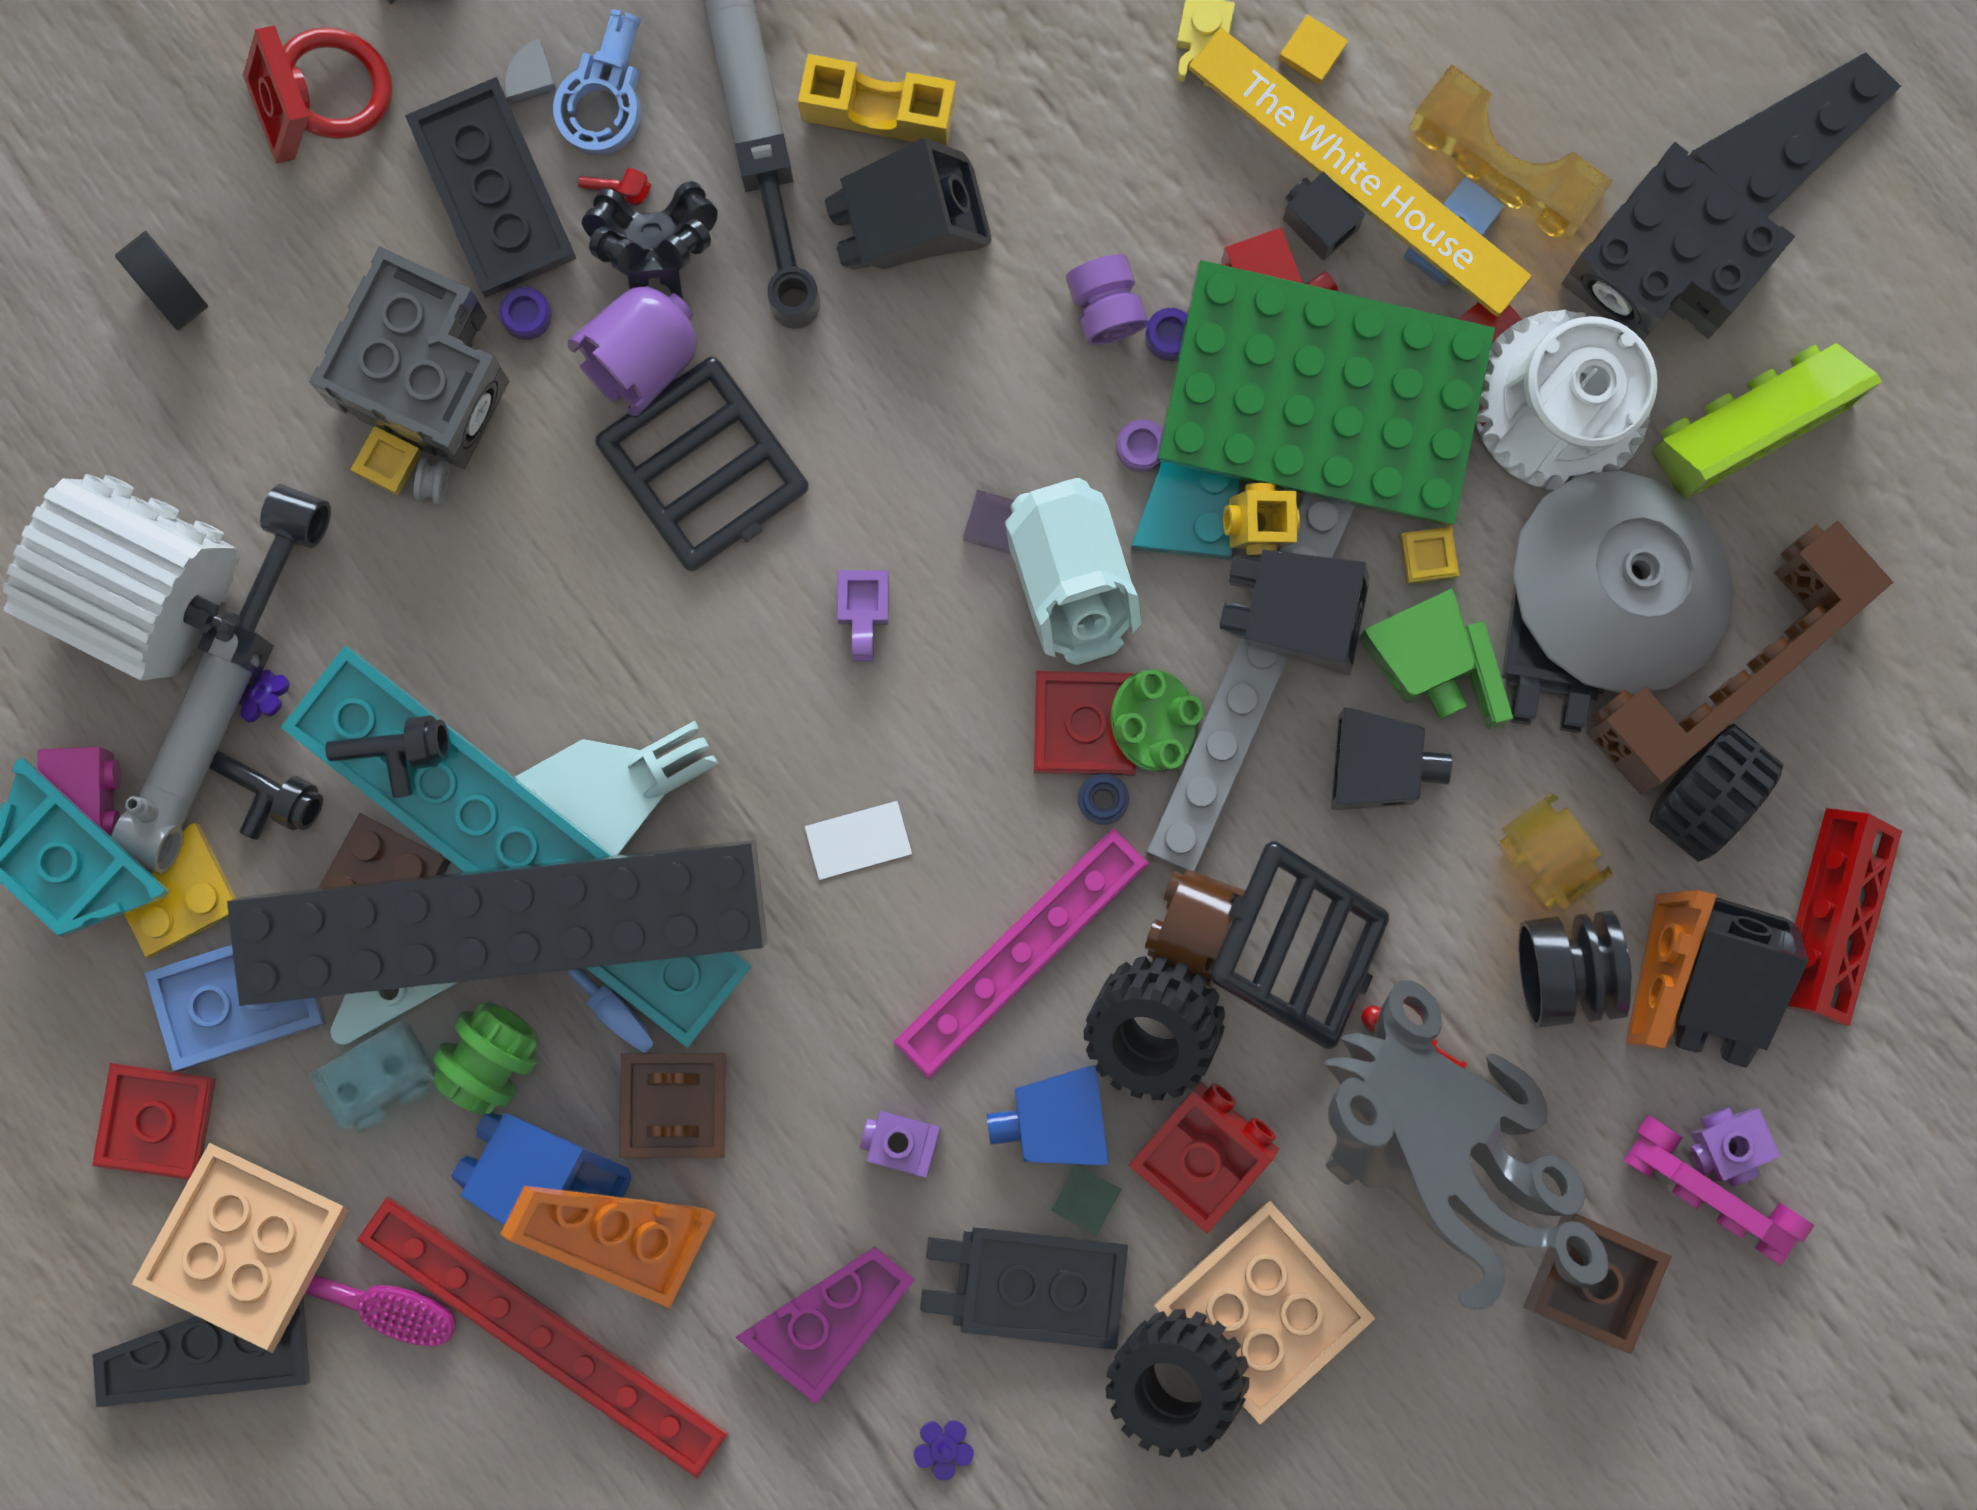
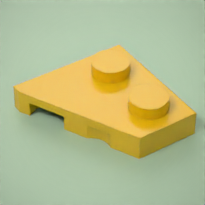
[124,823,236,958]

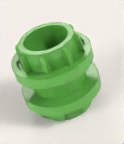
[433,1002,539,1115]

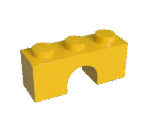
[798,54,956,146]

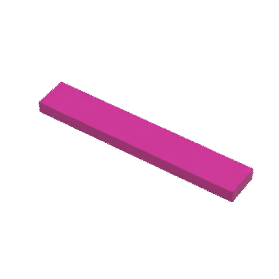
[893,828,1149,1079]

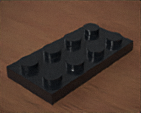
[405,77,577,298]

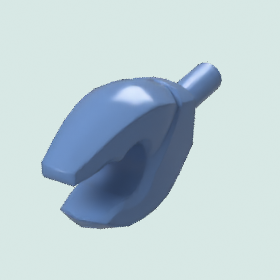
[567,968,654,1053]

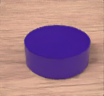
[499,287,552,340]
[1145,308,1187,361]

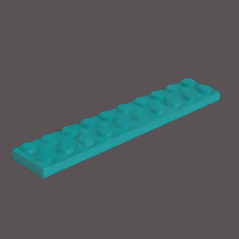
[281,646,753,1048]

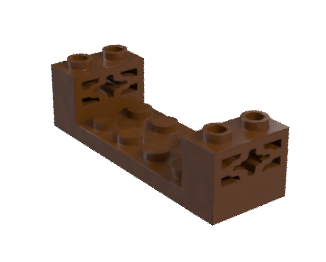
[1587,520,1894,795]

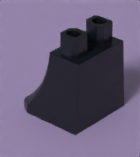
[825,138,991,269]
[1219,550,1370,676]
[1674,897,1809,1068]

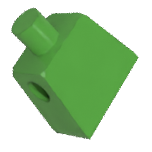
[1359,589,1476,720]

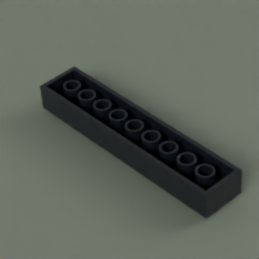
[227,840,768,1006]

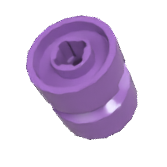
[1066,254,1148,345]

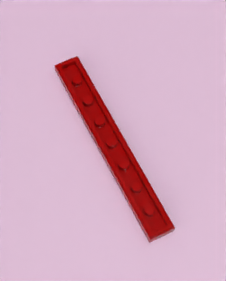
[356,1197,729,1479]

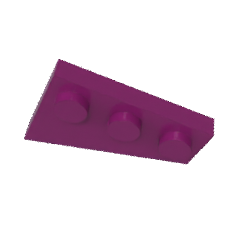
[735,1247,915,1404]

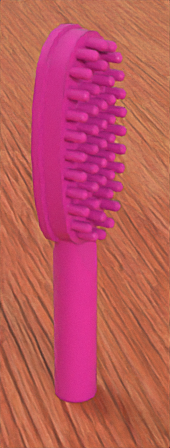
[305,1275,456,1347]

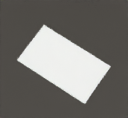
[804,801,912,880]

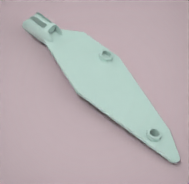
[330,720,719,1045]

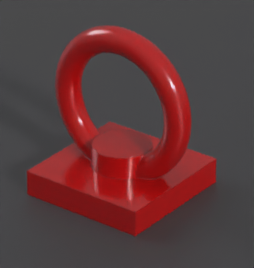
[243,25,392,164]

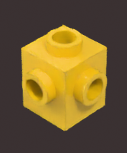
[1223,483,1300,557]

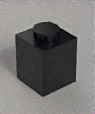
[1283,171,1365,261]

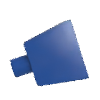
[987,1065,1109,1165]

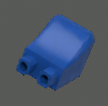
[451,1112,631,1225]

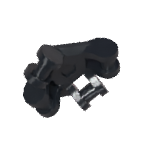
[582,181,718,301]

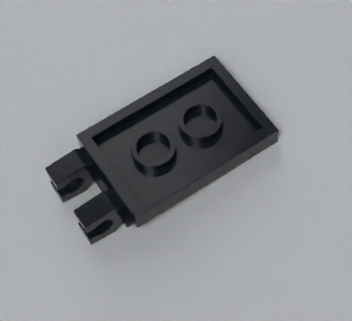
[1502,585,1605,733]
[920,1227,1128,1350]

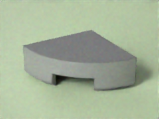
[504,38,556,103]

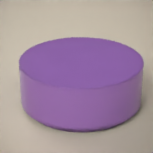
[1116,419,1162,472]

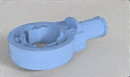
[553,9,641,155]

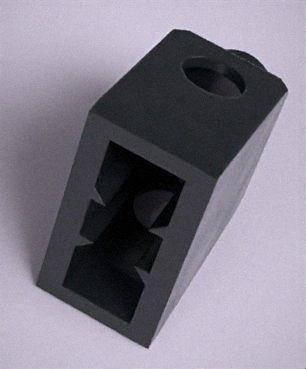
[1331,707,1452,810]

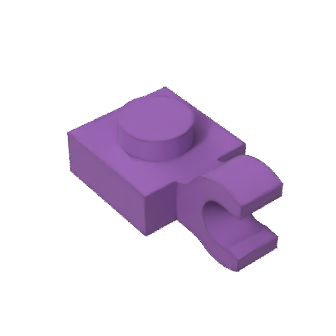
[837,570,889,662]

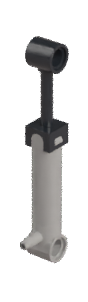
[704,0,820,329]
[111,484,331,874]

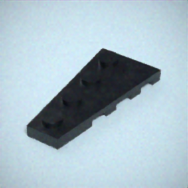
[1689,52,1901,215]
[92,1297,310,1407]

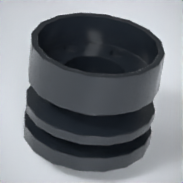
[1518,911,1632,1028]

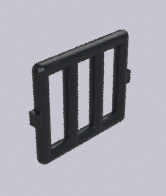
[595,356,809,571]
[1210,841,1389,1049]

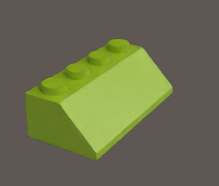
[1652,343,1882,500]

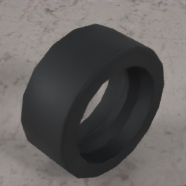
[115,231,208,330]

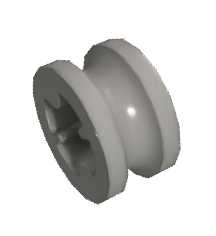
[414,457,450,505]

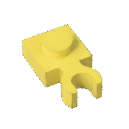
[1176,0,1235,87]

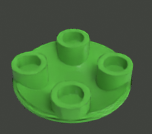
[1111,669,1204,771]

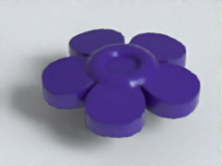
[239,670,290,723]
[913,1420,974,1480]

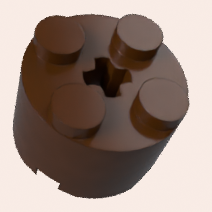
[1145,869,1245,988]

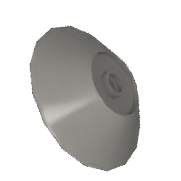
[1512,470,1733,695]

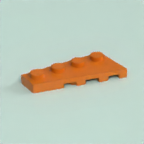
[500,1186,716,1308]

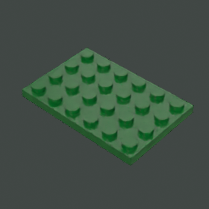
[1156,260,1495,527]

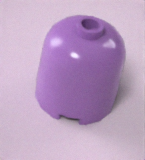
[568,287,697,416]

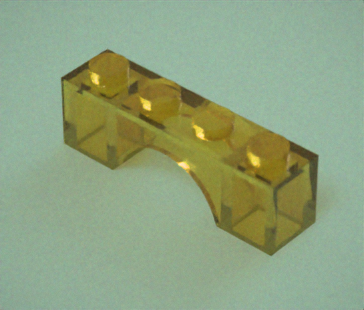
[1409,64,1613,242]

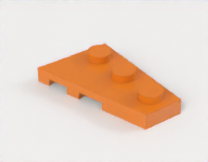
[1626,890,1717,1049]

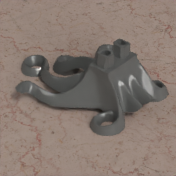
[1325,980,1608,1309]

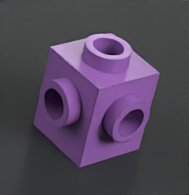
[1690,1107,1781,1187]

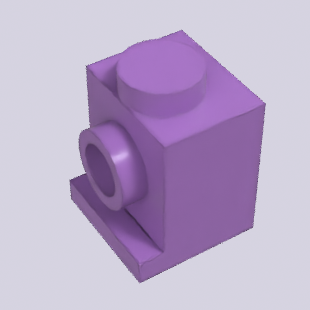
[860,1111,941,1178]

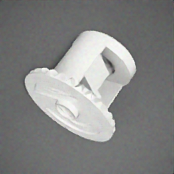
[1475,310,1657,490]

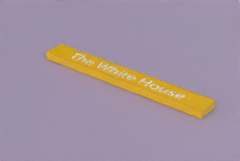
[1189,27,1532,318]

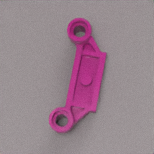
[1623,1114,1814,1266]

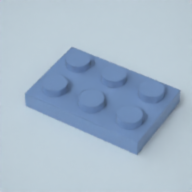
[144,945,326,1072]

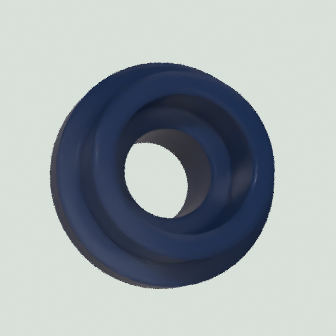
[1078,773,1129,825]

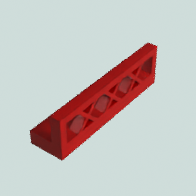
[1787,808,1902,1027]

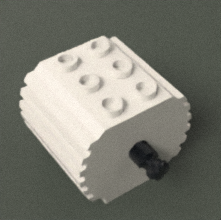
[3,474,240,681]

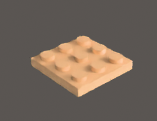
[132,1143,349,1353]
[1153,1200,1376,1425]

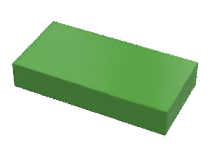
[1465,621,1513,730]

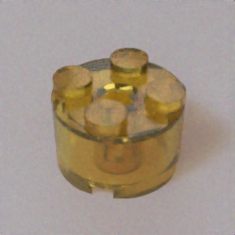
[1498,792,1613,912]

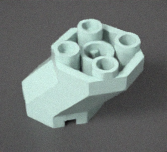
[1005,478,1142,665]

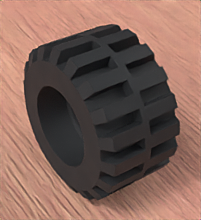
[1649,723,1784,862]
[1084,956,1225,1100]
[1105,1309,1250,1458]

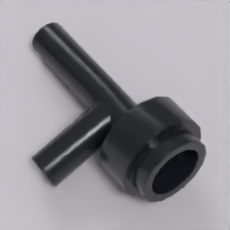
[325,715,450,798]
[209,751,324,840]

